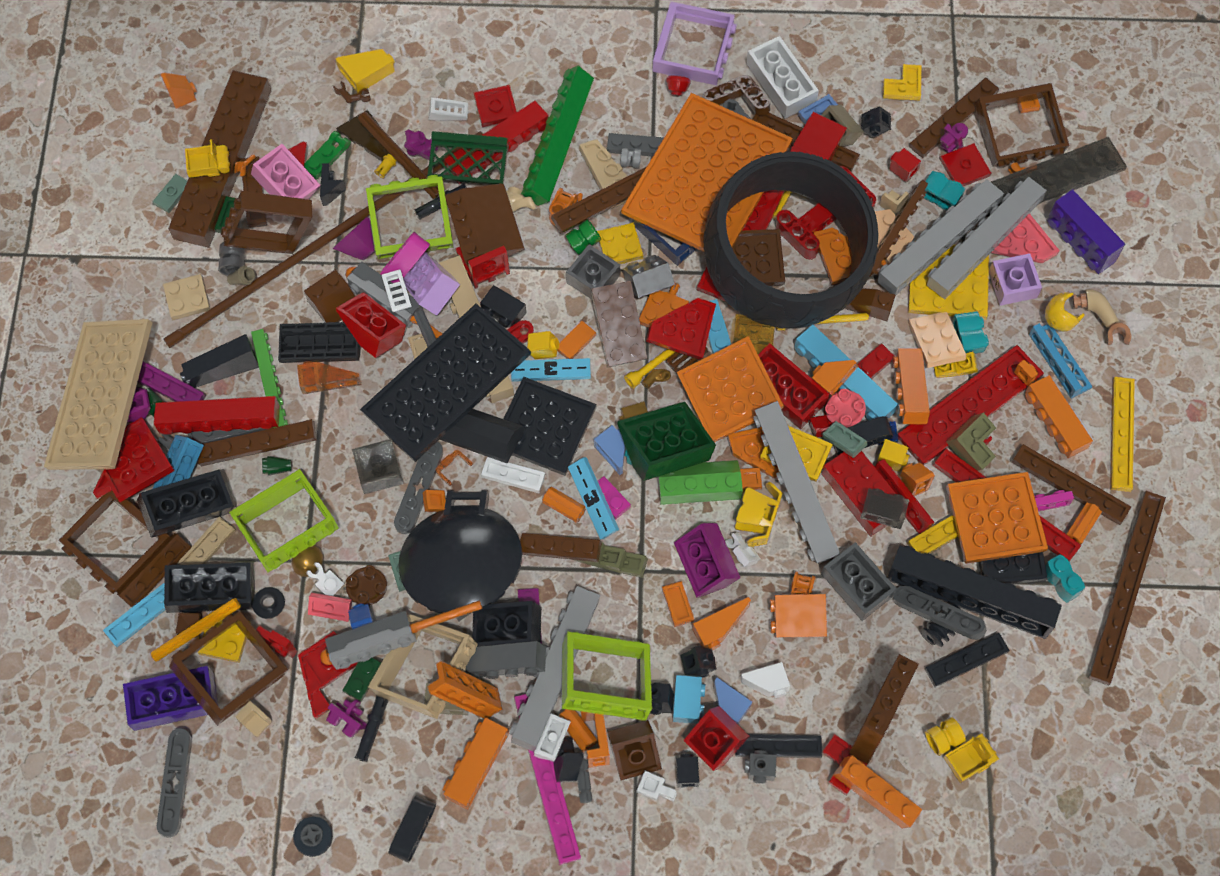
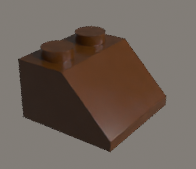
[304,269,355,323]
[607,720,662,781]

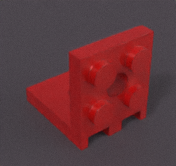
[455,245,510,289]

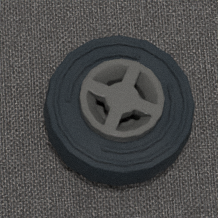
[293,816,333,857]

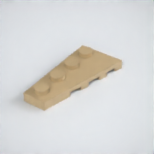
[579,139,627,208]

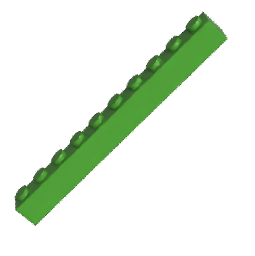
[251,329,288,428]

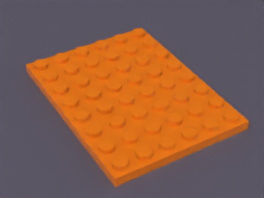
[621,93,793,252]

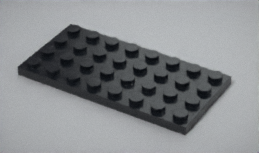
[360,303,531,462]

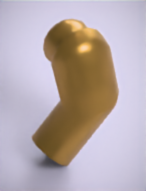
[641,369,671,389]

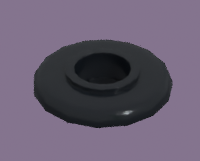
[252,587,285,619]

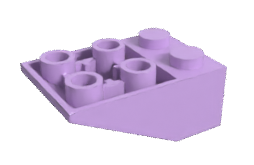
[403,252,460,316]

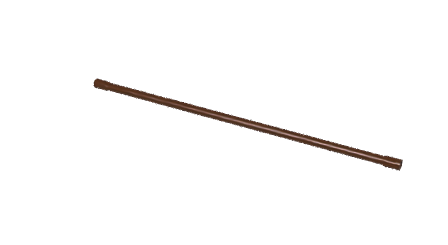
[163,131,483,348]

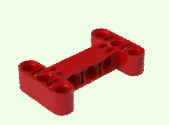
[775,166,876,260]

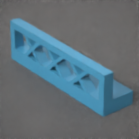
[1029,323,1093,399]
[152,435,204,489]

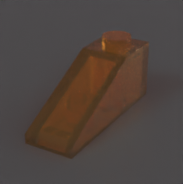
[297,361,362,394]

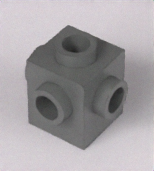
[744,751,777,784]

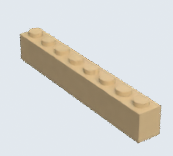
[439,255,514,403]

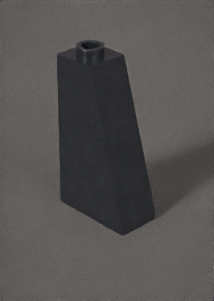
[180,334,259,388]

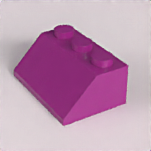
[674,523,741,598]

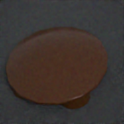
[346,565,387,606]

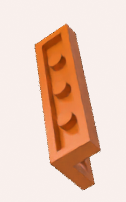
[428,661,502,719]

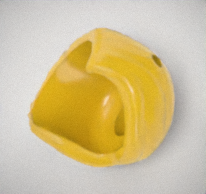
[1045,292,1085,332]

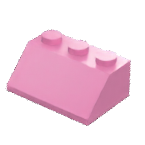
[251,144,320,199]

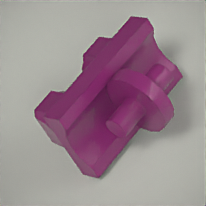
[940,123,968,153]
[404,129,438,160]
[326,699,367,738]

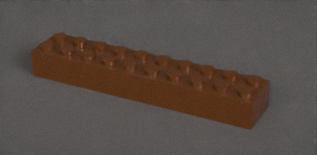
[168,70,272,248]

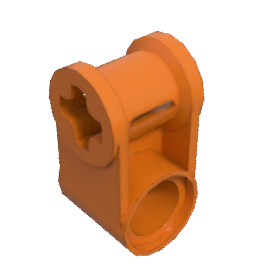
[549,188,578,225]
[790,571,815,595]

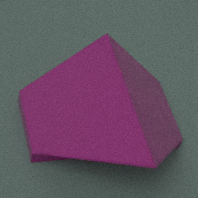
[332,217,374,260]
[127,386,150,422]

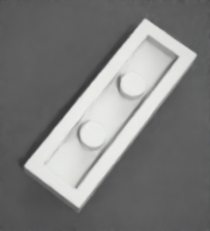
[481,457,546,494]

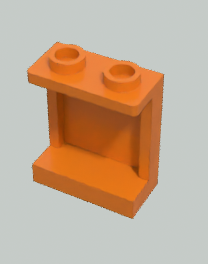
[770,594,827,638]
[581,711,610,768]

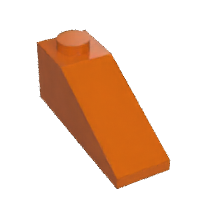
[692,597,751,650]

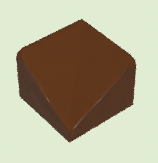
[176,612,203,638]

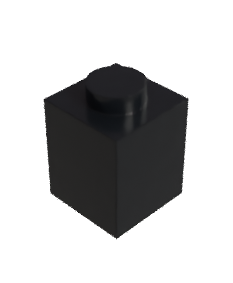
[676,754,700,788]

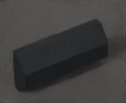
[278,322,361,363]
[439,409,525,464]

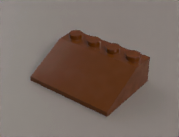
[445,183,525,266]

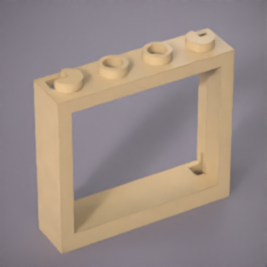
[368,614,478,719]

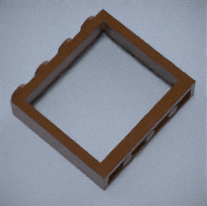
[975,83,1070,168]
[221,191,313,254]
[59,491,170,594]
[169,611,288,726]
[849,654,919,764]

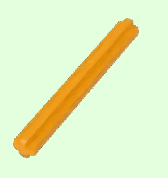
[150,598,241,662]

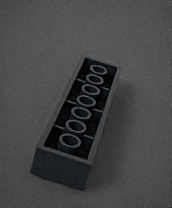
[887,545,1062,639]

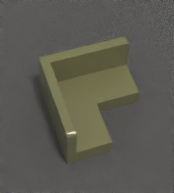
[946,413,996,471]

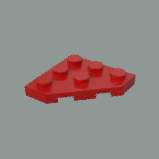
[646,298,716,360]

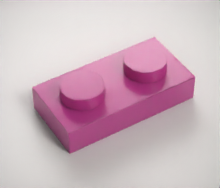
[598,476,631,520]
[1034,490,1074,512]

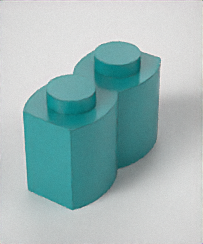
[924,171,965,211]
[952,311,989,354]
[1045,554,1085,603]

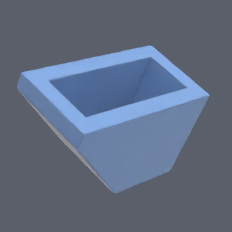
[594,425,625,476]
[714,678,752,725]

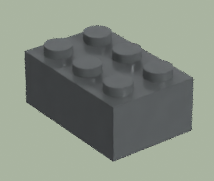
[821,542,897,621]

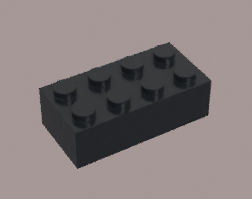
[137,469,234,538]
[164,562,252,613]

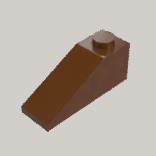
[844,288,896,322]

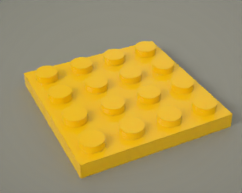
[908,244,989,320]

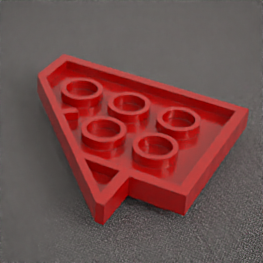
[93,417,174,502]

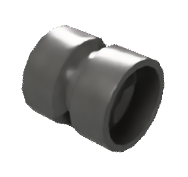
[218,242,245,276]

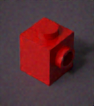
[889,148,921,183]

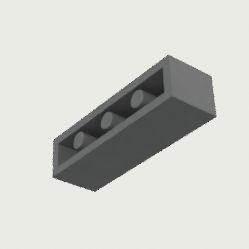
[465,641,546,679]

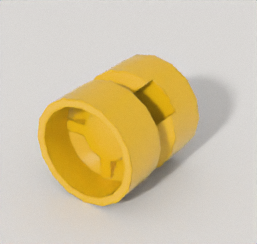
[925,717,966,756]

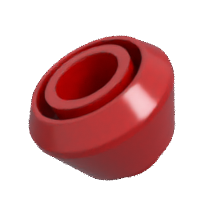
[666,75,691,96]

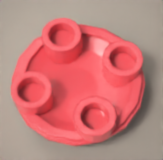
[825,389,866,428]

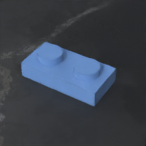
[798,94,838,124]

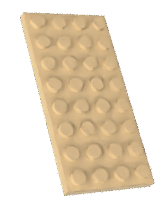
[44,319,153,470]

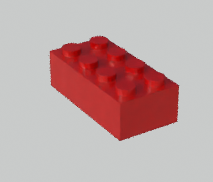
[758,343,830,430]
[821,451,906,537]

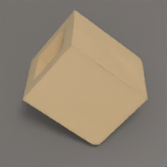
[880,190,909,215]
[235,701,272,737]

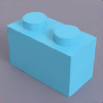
[673,675,706,724]

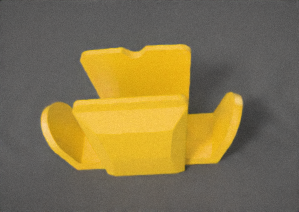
[735,481,783,547]

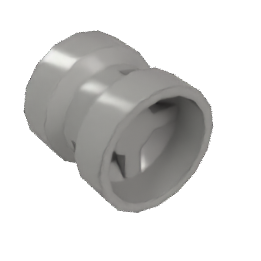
[621,148,641,169]

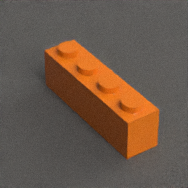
[893,348,930,424]
[1025,375,1093,458]
[443,717,509,810]
[833,755,923,829]

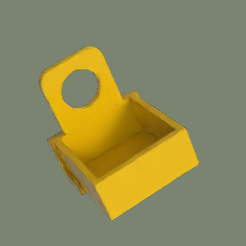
[185,139,230,178]
[943,733,999,783]

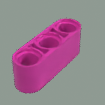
[380,232,430,283]

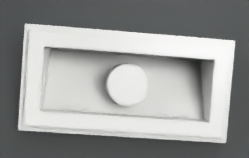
[534,714,571,761]

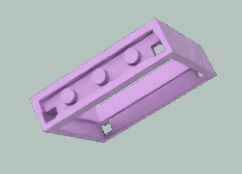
[653,2,737,86]

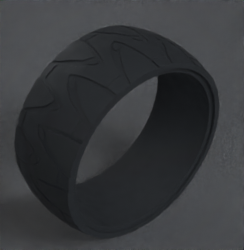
[703,152,878,329]

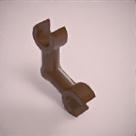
[333,81,371,103]

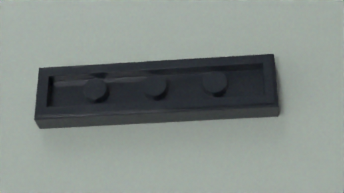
[925,633,1010,688]
[735,734,822,758]

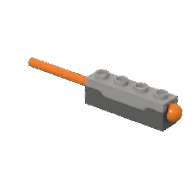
[345,262,443,338]
[320,601,482,670]

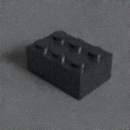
[472,601,542,647]

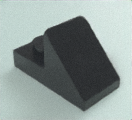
[320,163,346,206]
[553,738,584,782]

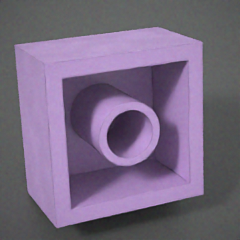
[989,254,1042,306]

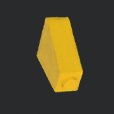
[335,49,395,93]

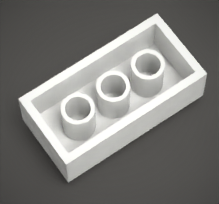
[747,36,819,119]

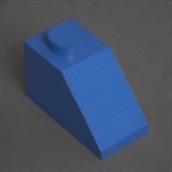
[348,604,374,629]

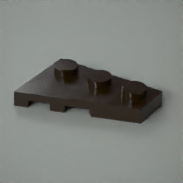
[336,110,390,162]

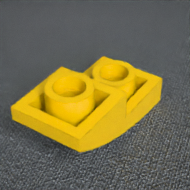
[934,352,978,378]

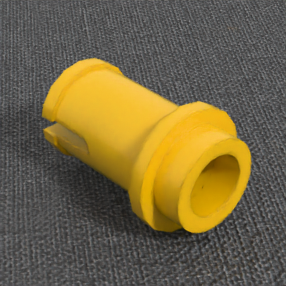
[374,154,397,179]

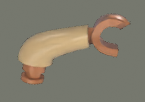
[1073,289,1132,345]

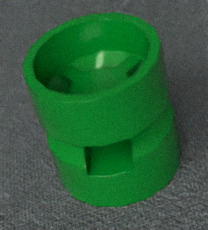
[565,219,602,255]

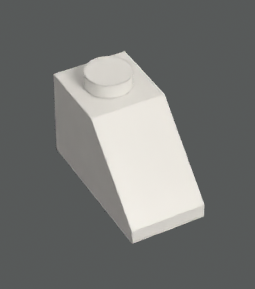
[740,662,790,698]

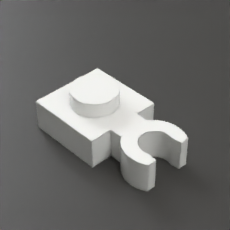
[306,562,344,596]

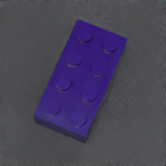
[1047,189,1126,275]
[123,666,218,731]

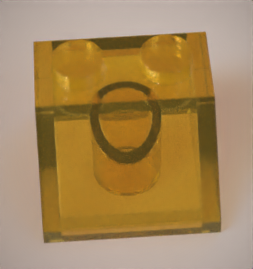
[733,314,775,354]

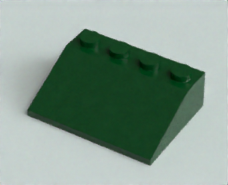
[617,401,716,481]

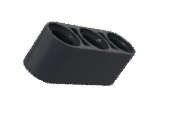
[835,416,893,455]
[388,795,436,863]

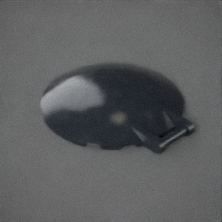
[398,490,522,614]

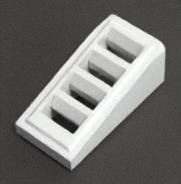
[428,97,468,121]
[382,270,412,312]

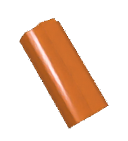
[542,486,586,523]
[1067,503,1102,545]
[559,709,597,752]

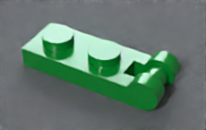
[304,131,351,180]

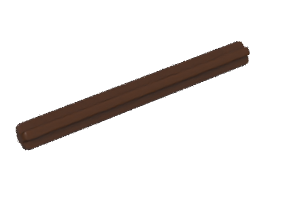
[358,112,439,199]

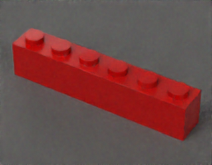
[444,100,549,185]
[153,396,280,435]

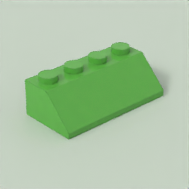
[658,460,743,505]

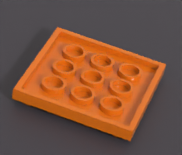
[677,336,785,442]
[946,472,1048,564]

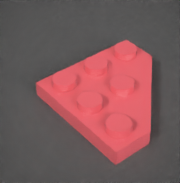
[991,213,1060,263]

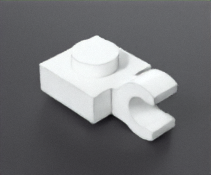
[725,532,761,567]
[637,771,677,802]

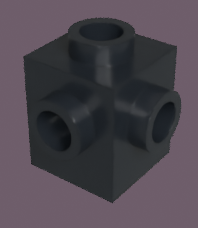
[861,106,891,138]
[680,646,717,678]
[650,682,675,715]

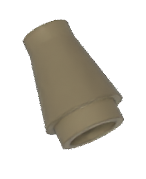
[227,266,255,285]

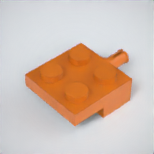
[639,283,689,328]

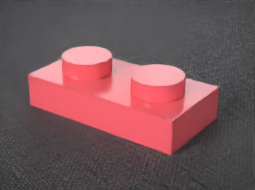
[308,593,352,622]

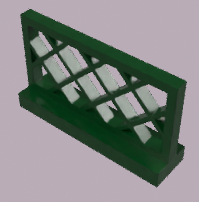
[427,131,509,185]

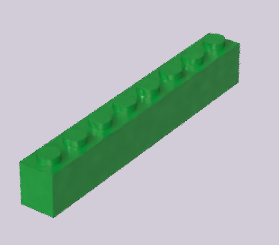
[521,66,594,206]

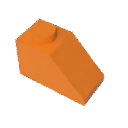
[161,73,197,109]
[812,360,859,396]
[899,463,935,497]

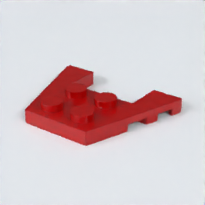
[298,631,358,719]

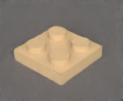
[163,274,210,320]

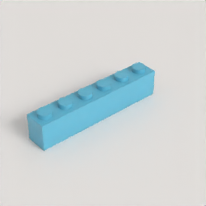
[794,325,898,420]

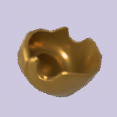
[292,545,323,577]

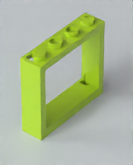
[366,175,454,259]
[229,469,339,573]
[562,632,652,721]

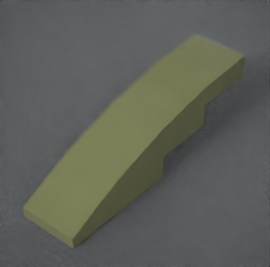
[565,536,648,578]

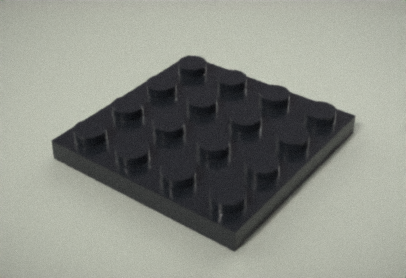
[503,376,597,476]

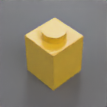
[527,331,559,360]
[876,439,910,472]

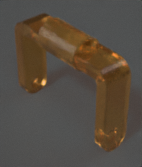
[436,450,473,486]

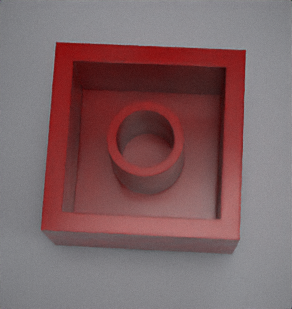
[683,706,749,771]

